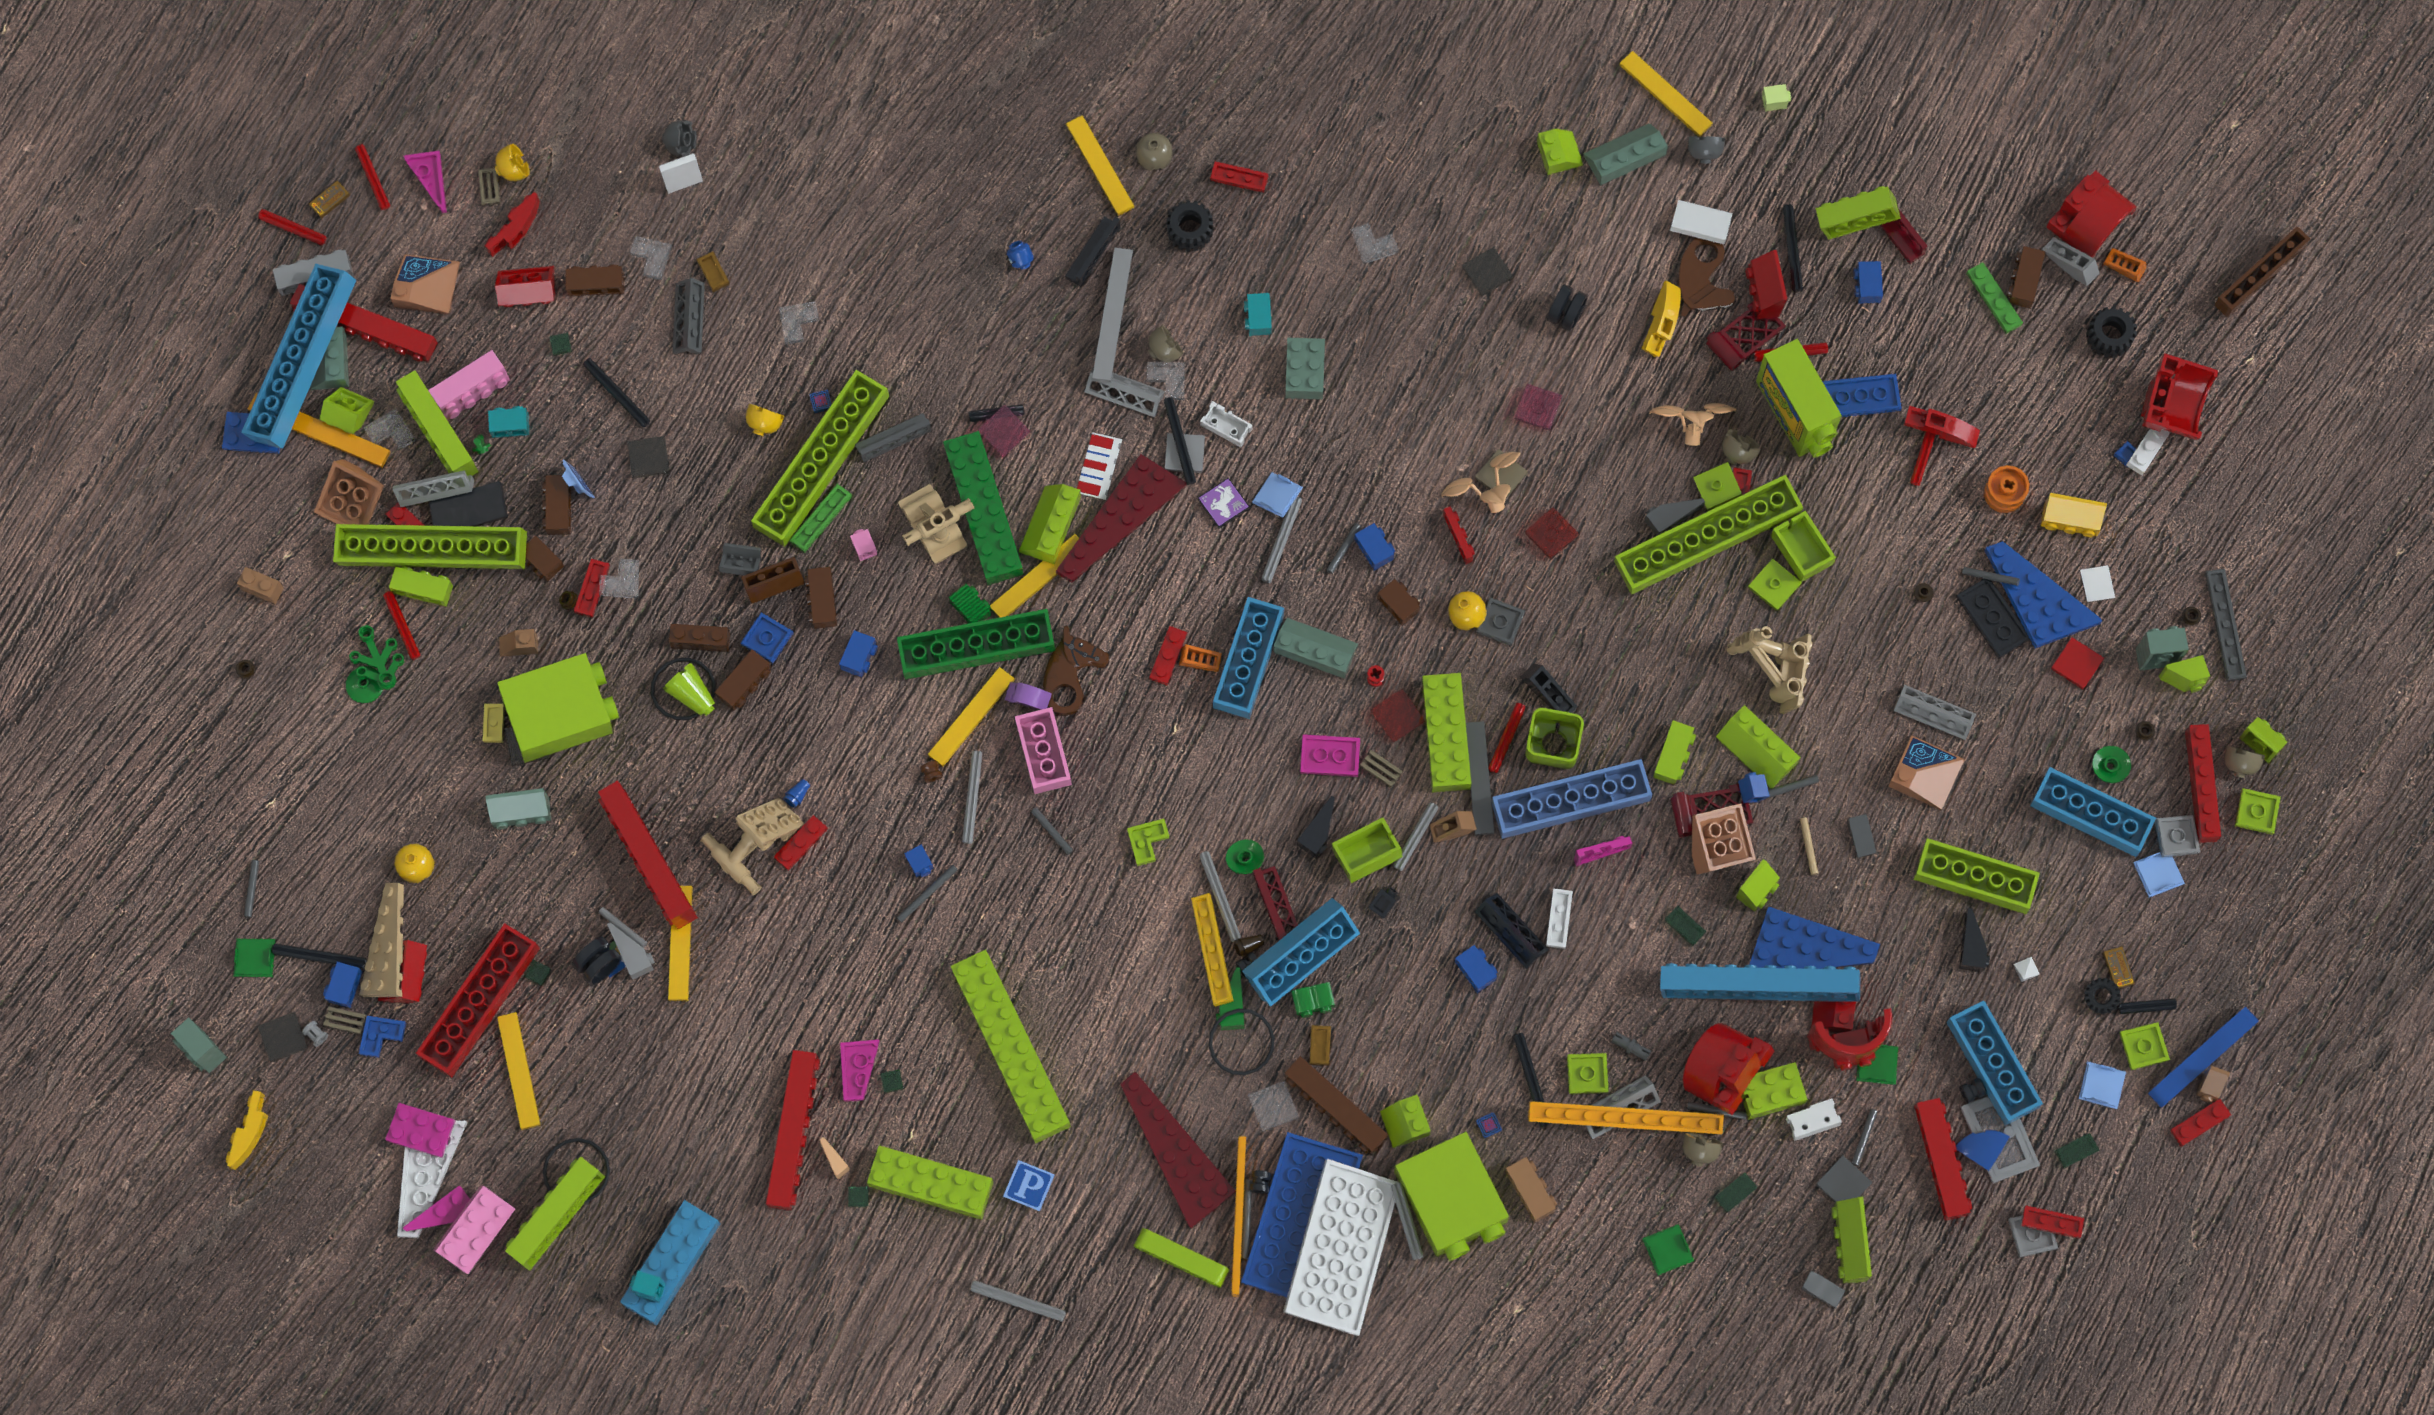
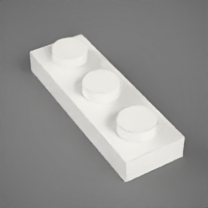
[2126,429,2170,475]
[1546,888,1573,949]

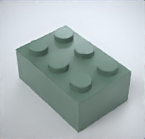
[1285,338,1325,400]
[2136,626,2189,671]
[171,1018,227,1073]

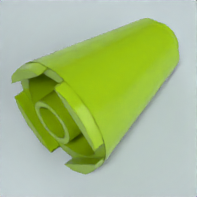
[663,663,715,716]

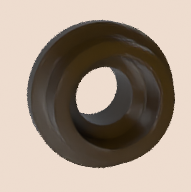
[1914,583,1933,602]
[559,591,577,610]
[2182,607,2201,626]
[236,660,255,679]
[2135,721,2155,740]

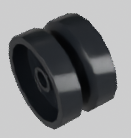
[1547,284,1588,332]
[571,937,622,986]

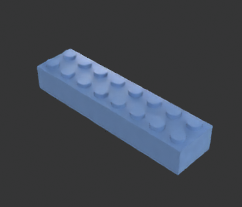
[1492,759,1652,839]

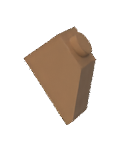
[499,629,538,657]
[1429,811,1477,843]
[2196,1066,2230,1103]

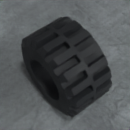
[1166,200,1213,252]
[2086,306,2137,358]

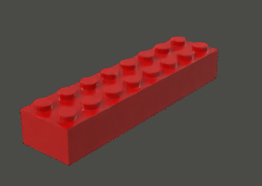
[598,780,698,930]
[416,923,540,1078]

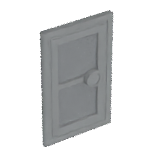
[1960,1096,2040,1184]

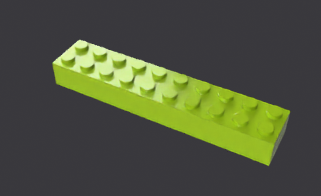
[751,370,889,547]
[1614,475,1803,595]
[333,524,527,569]
[951,949,1071,1144]

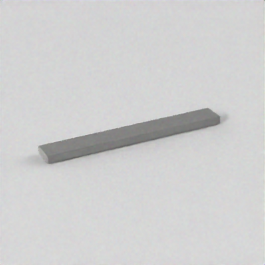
[1092,248,1133,384]

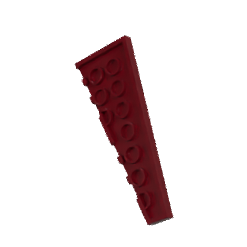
[1056,454,1187,583]
[1120,1072,1236,1229]

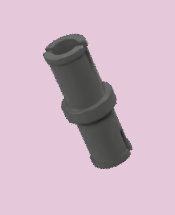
[1611,1031,1652,1062]

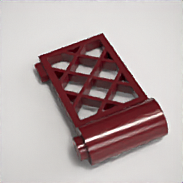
[1706,302,1786,371]
[1670,784,1753,837]

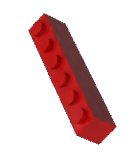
[2185,724,2221,843]
[1914,1098,1972,1221]

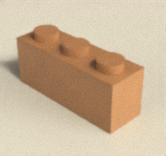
[1505,1157,1557,1223]

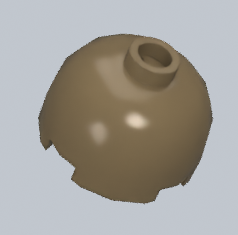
[1136,133,1173,171]
[1148,325,1184,363]
[1722,429,1761,465]
[2224,746,2265,778]
[1683,1132,1723,1166]

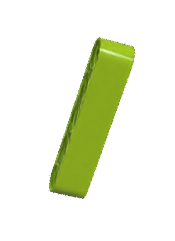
[1133,1228,1229,1288]

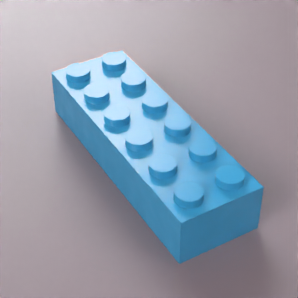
[1213,597,1284,719]
[2030,767,2156,857]
[1242,898,1360,1007]
[1947,1000,2043,1126]
[620,1200,720,1326]

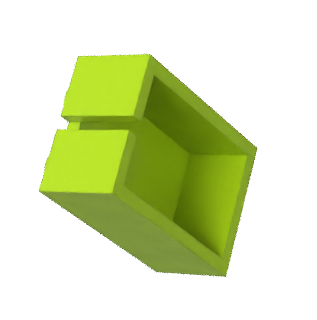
[1771,511,1836,582]
[1332,817,1403,883]
[1741,1062,1808,1120]

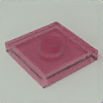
[1515,384,1562,431]
[977,404,1031,458]

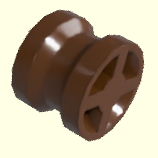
[920,761,943,783]

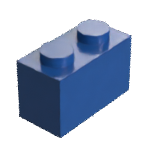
[1853,261,1883,304]
[1354,523,1395,571]
[839,630,878,678]
[1455,945,1498,993]
[323,962,363,1009]

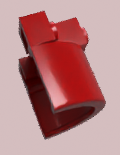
[2046,170,2137,258]
[2141,353,2218,440]
[1807,1008,1892,1071]
[1683,1023,1774,1115]

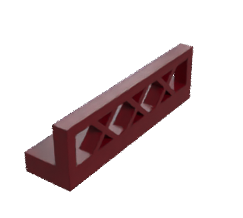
[1879,208,1928,264]
[1253,866,1298,941]

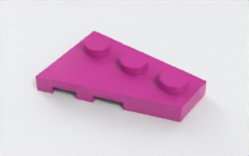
[1574,836,1632,867]
[840,1040,880,1102]

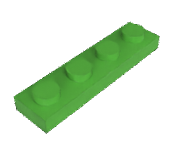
[1966,262,2023,334]

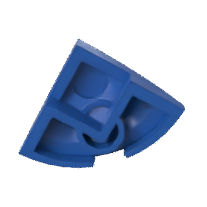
[1956,1130,2010,1171]

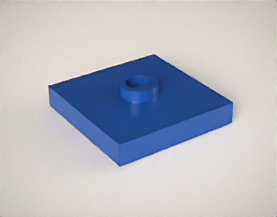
[740,612,793,664]

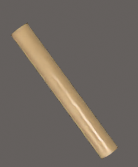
[1800,818,1819,875]

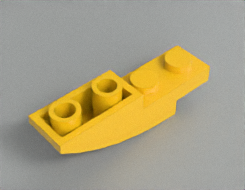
[1641,281,1681,357]
[226,1091,268,1170]

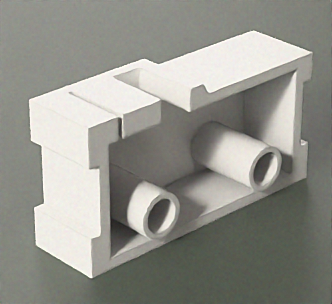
[1200,401,1252,447]
[1786,1099,1842,1141]

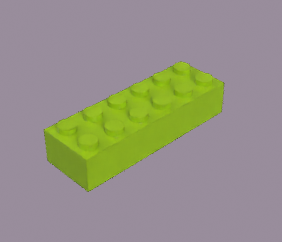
[396,370,478,476]
[1422,673,1471,793]
[1913,838,2040,914]
[867,1145,994,1220]
[505,1157,605,1271]

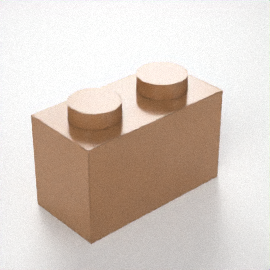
[237,567,284,605]

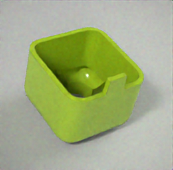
[1525,708,1584,769]

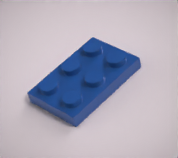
[222,412,280,454]

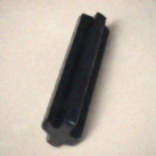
[969,404,1024,422]
[2118,998,2177,1014]

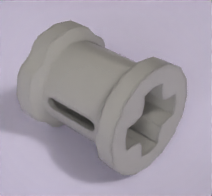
[302,1021,328,1047]

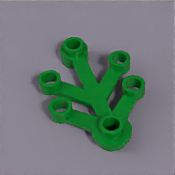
[349,625,404,690]

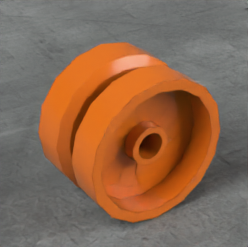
[1984,465,2030,513]

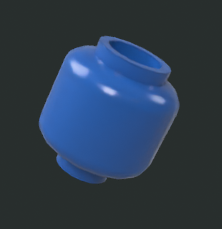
[1007,240,1034,270]

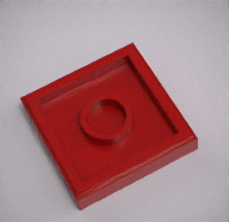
[2051,637,2104,690]

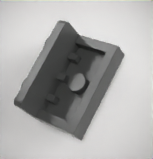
[719,543,761,575]

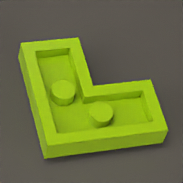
[1127,818,1169,866]

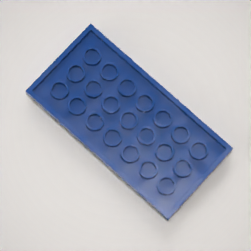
[1241,1132,1363,1297]

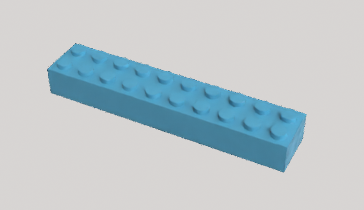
[241,264,356,449]
[1660,963,1861,1002]

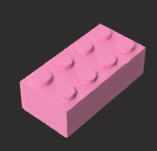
[428,350,510,420]
[1015,707,1072,794]
[433,1185,515,1274]

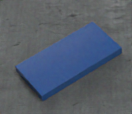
[1822,374,1902,417]

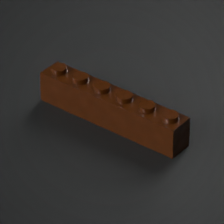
[2214,226,2310,318]
[1284,1056,1388,1155]

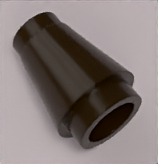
[1234,934,1264,957]

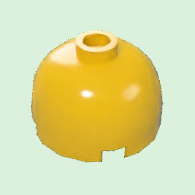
[495,143,530,182]
[745,403,784,436]
[1448,591,1487,631]
[394,844,434,883]

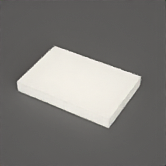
[659,154,703,194]
[1670,200,1733,244]

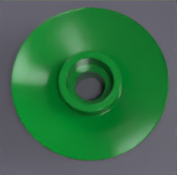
[346,666,383,703]
[2092,746,2131,783]
[1226,839,1264,874]

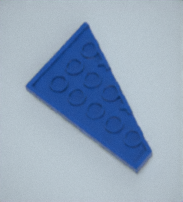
[1984,541,2102,649]
[1749,906,1880,969]

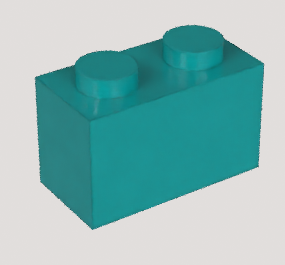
[1244,293,1272,336]
[488,406,530,438]
[630,1271,666,1303]

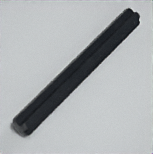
[1783,204,1803,292]
[583,358,650,427]
[1164,397,1196,485]
[272,943,367,969]
[1514,1033,1551,1127]

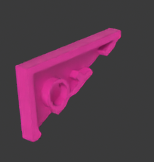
[404,151,447,213]
[403,1185,470,1231]

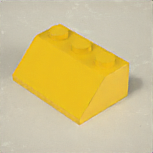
[2040,493,2107,537]

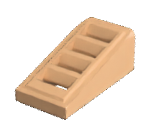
[820,1137,850,1179]

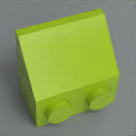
[1537,129,1583,175]
[320,387,374,434]
[2159,655,2210,693]
[2239,717,2287,764]
[1736,859,1780,912]
[1380,1095,1431,1148]

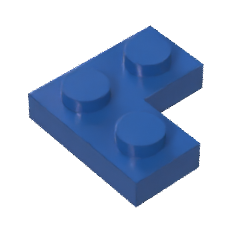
[359,1016,406,1058]

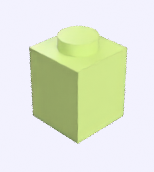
[1762,84,1791,111]

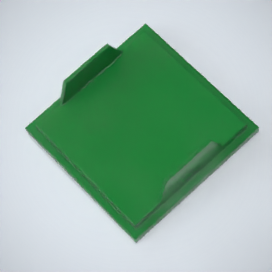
[234,939,275,977]
[1856,1045,1898,1085]
[1642,1224,1694,1275]

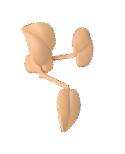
[1649,403,1736,446]
[1441,452,1520,513]

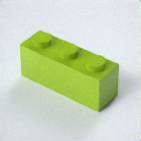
[389,566,453,607]
[1653,720,1696,785]

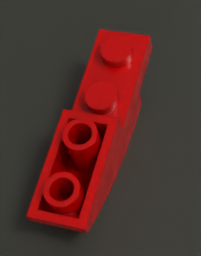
[485,192,540,257]
[1904,406,1980,448]

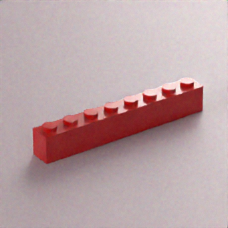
[290,284,438,362]
[766,1050,820,1211]

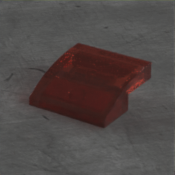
[1370,689,1425,742]

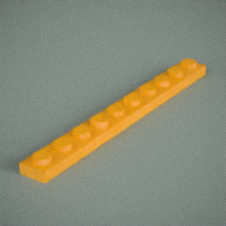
[1528,1101,1724,1134]

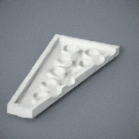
[397,1120,467,1238]

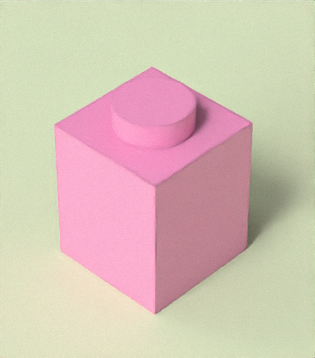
[850,529,878,561]

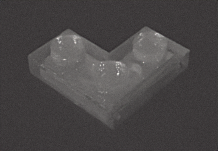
[1351,223,1399,264]
[630,236,672,281]
[779,301,819,345]
[1147,362,1185,400]
[363,408,416,450]
[599,559,639,598]

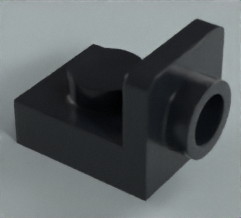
[1368,887,1400,919]

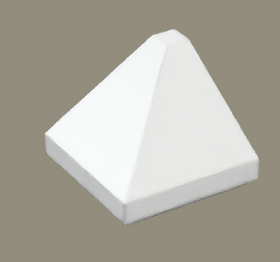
[2013,957,2040,982]

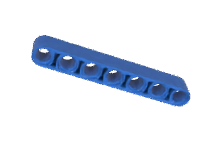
[2148,1006,2259,1108]

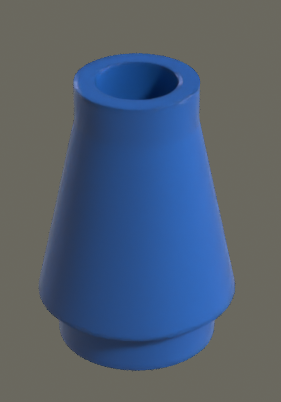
[783,779,810,808]

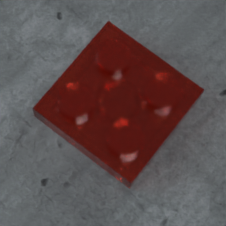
[1525,507,1579,560]

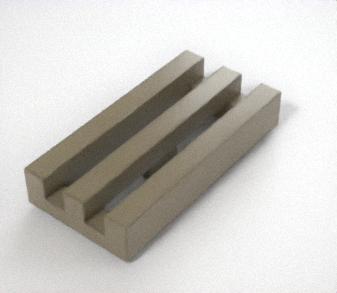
[478,168,501,206]
[1360,750,1403,788]
[323,1006,367,1035]

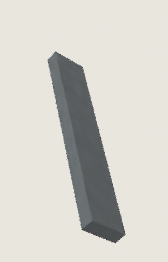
[2205,569,2247,681]
[1466,721,1494,836]

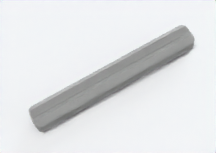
[1394,802,1438,871]
[1391,1182,1423,1260]

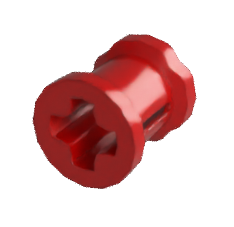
[1367,665,1385,687]

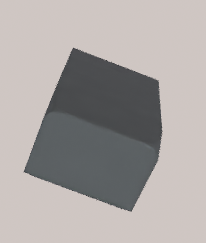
[1847,814,1876,858]
[1801,1270,1845,1308]

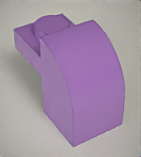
[1005,682,1052,710]

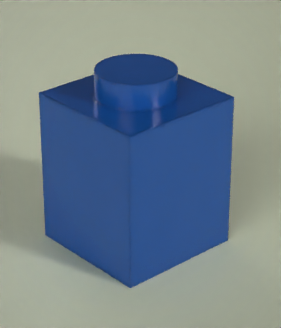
[1738,772,1770,803]
[904,844,934,878]

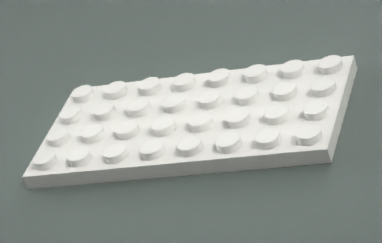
[1283,1159,1399,1336]

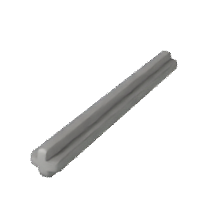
[1262,497,1302,583]
[962,751,982,844]
[1199,851,1241,942]
[971,1281,1066,1321]

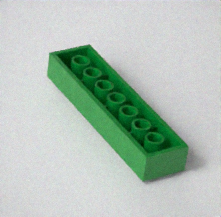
[943,431,1024,586]
[897,609,1055,680]

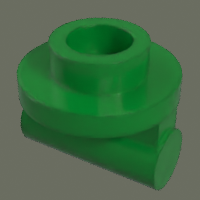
[472,434,491,454]

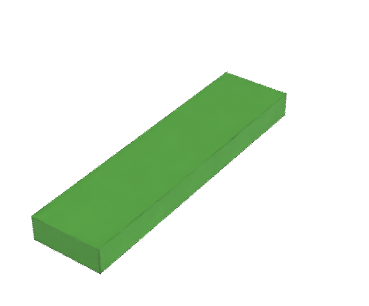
[789,484,852,553]

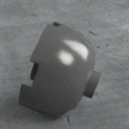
[662,120,697,157]
[1688,136,1725,164]

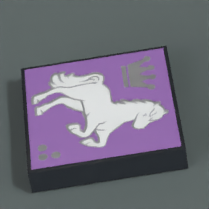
[1197,477,1250,529]

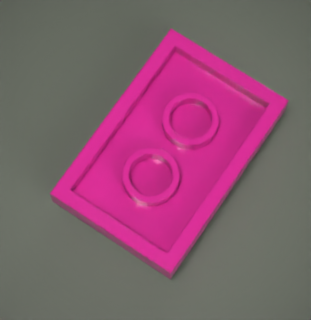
[1300,735,1360,777]
[385,1103,456,1158]

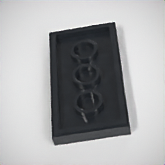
[429,481,508,527]
[1956,579,2030,659]

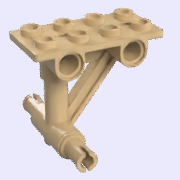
[898,484,975,564]
[1726,626,1812,714]
[700,798,804,895]

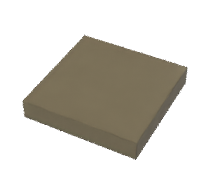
[1475,449,1528,500]

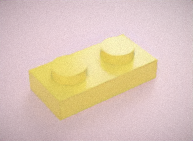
[483,704,505,743]

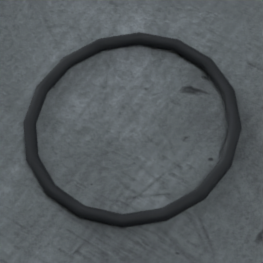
[651,658,716,720]
[1208,1008,1275,1075]
[542,1138,610,1203]

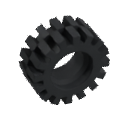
[2085,978,2121,1014]

